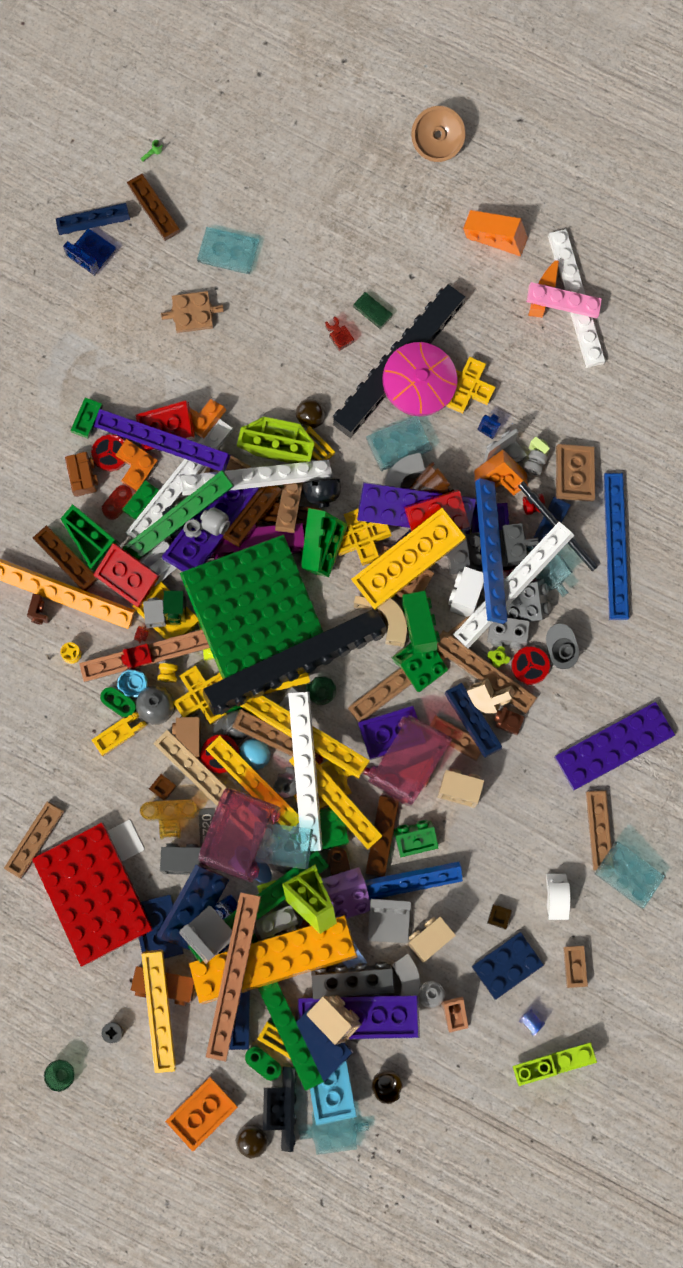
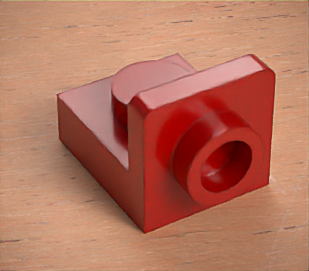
[121,643,153,669]

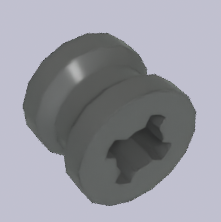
[101,1023,124,1043]

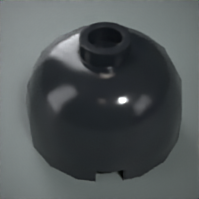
[303,478,341,508]

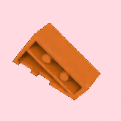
[463,210,528,257]

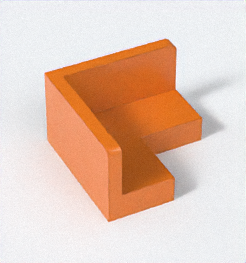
[474,450,528,496]

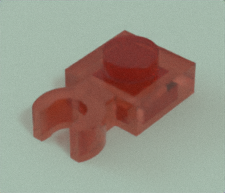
[325,317,355,351]

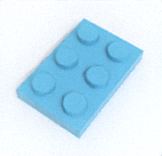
[310,1060,357,1125]

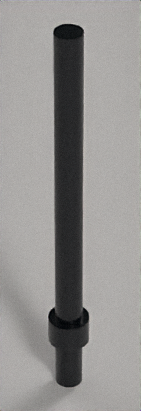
[518,481,598,571]

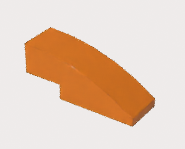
[528,260,559,318]

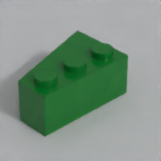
[60,504,120,571]

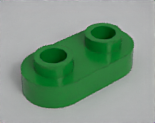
[100,687,136,718]
[245,1047,281,1081]

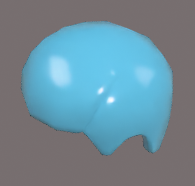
[117,668,148,697]
[240,738,271,770]

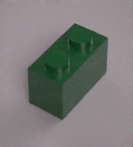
[163,591,187,625]

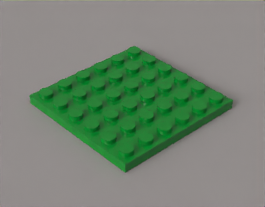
[180,535,323,679]

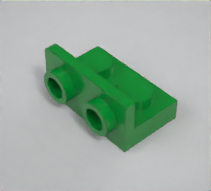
[393,820,439,858]

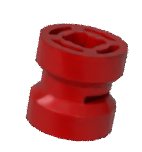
[523,494,545,515]

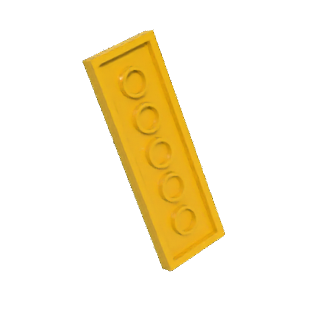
[351,508,466,610]

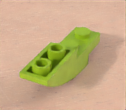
[512,1042,597,1086]

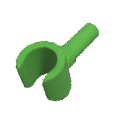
[140,140,163,162]

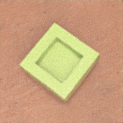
[529,437,550,456]

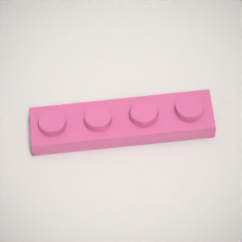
[526,282,602,318]

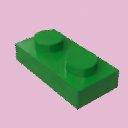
[70,398,103,439]
[122,480,159,520]

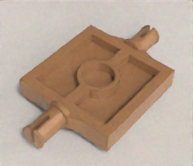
[161,291,224,333]

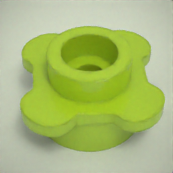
[487,646,510,668]

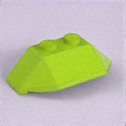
[237,417,315,463]

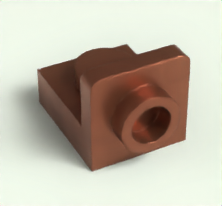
[27,593,49,625]
[494,706,524,735]

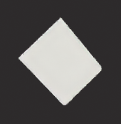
[108,819,144,861]

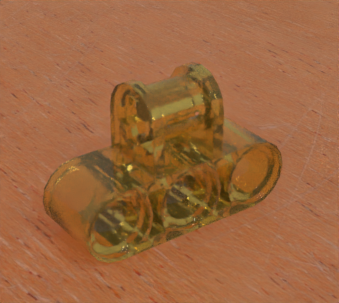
[140,799,199,840]

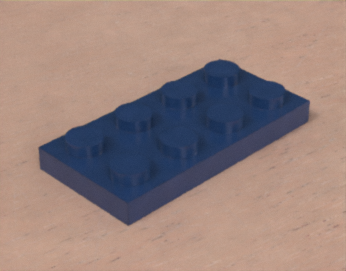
[157,864,229,950]

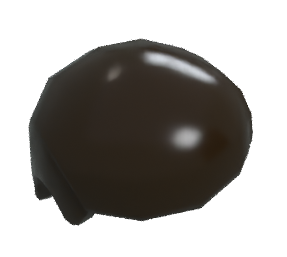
[296,399,325,429]
[372,1070,403,1104]
[235,1125,268,1159]

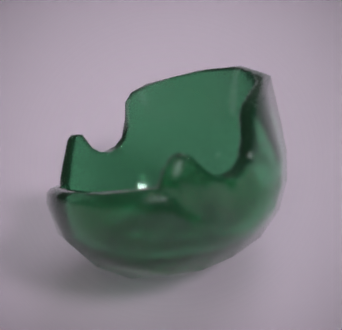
[306,676,337,705]
[44,1059,75,1092]

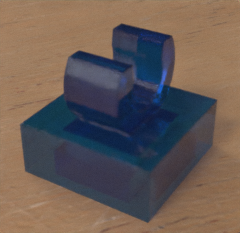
[477,413,501,439]

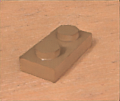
[563,946,588,988]

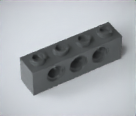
[311,962,394,1000]

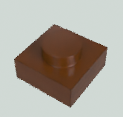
[149,774,177,801]

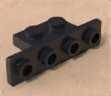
[263,1066,297,1152]

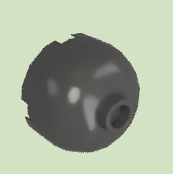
[136,686,175,725]

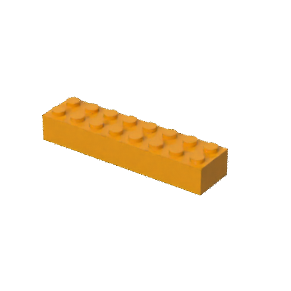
[189,916,358,1004]

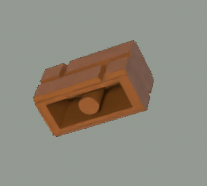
[65,452,99,497]

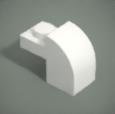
[546,874,570,920]

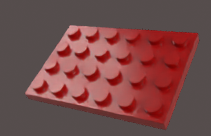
[32,823,153,967]

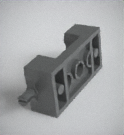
[445,523,538,575]

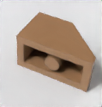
[172,717,201,759]

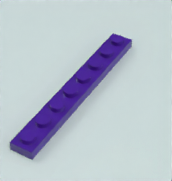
[93,409,231,472]

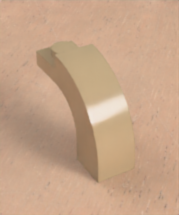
[354,594,407,647]

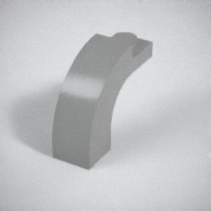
[385,453,425,487]
[391,954,420,996]

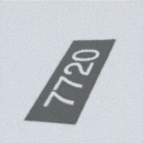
[199,808,216,848]

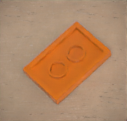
[165,1077,238,1152]

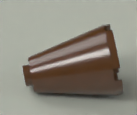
[409,462,454,494]

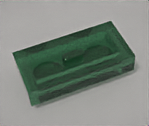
[353,292,393,330]

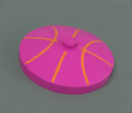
[383,342,457,416]

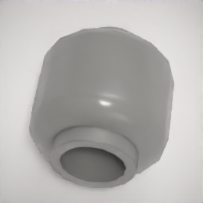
[200,507,230,536]
[418,981,444,1007]

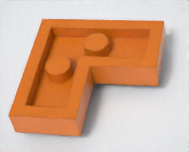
[190,399,226,438]
[115,439,157,491]

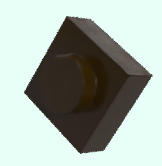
[487,904,512,930]

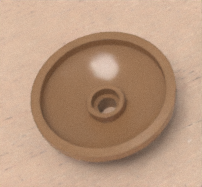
[411,106,465,162]

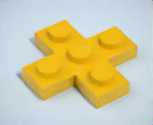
[446,357,496,414]
[338,508,392,566]
[173,665,227,725]

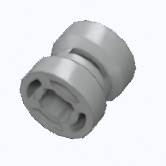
[523,450,548,476]

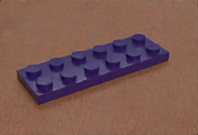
[162,470,259,571]
[357,482,476,534]
[554,702,675,791]
[298,996,420,1039]

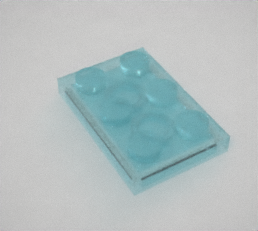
[197,227,259,275]
[366,416,432,471]
[250,821,313,869]
[594,841,665,909]

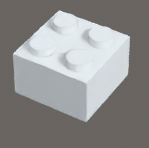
[448,567,484,617]

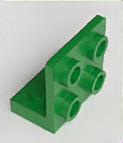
[391,643,448,692]

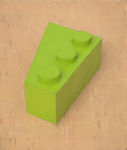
[282,865,337,934]

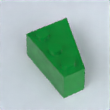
[301,508,348,578]
[402,591,440,654]

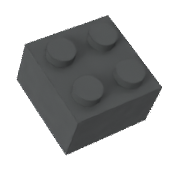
[160,843,204,875]

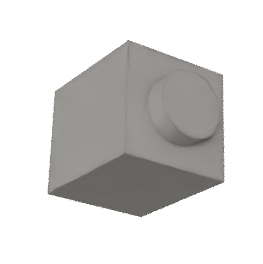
[143,598,166,628]

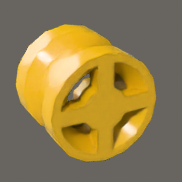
[60,642,82,664]
[157,663,178,683]

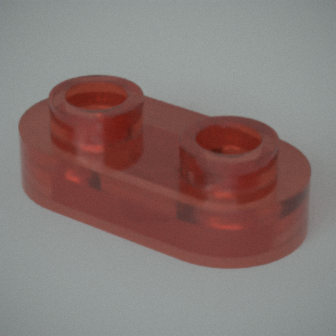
[102,485,133,520]

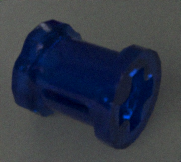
[519,1009,545,1036]

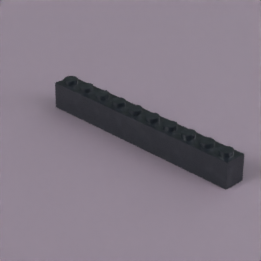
[333,284,465,439]
[203,609,386,716]

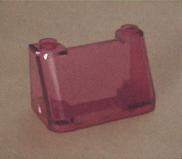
[367,715,452,806]
[199,787,281,883]

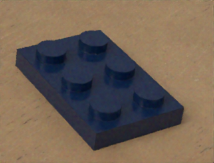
[139,895,184,959]
[471,932,544,1000]

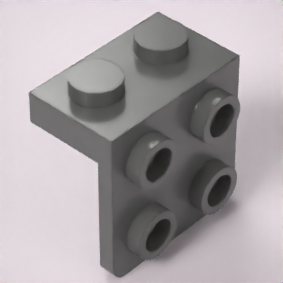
[506,578,551,621]

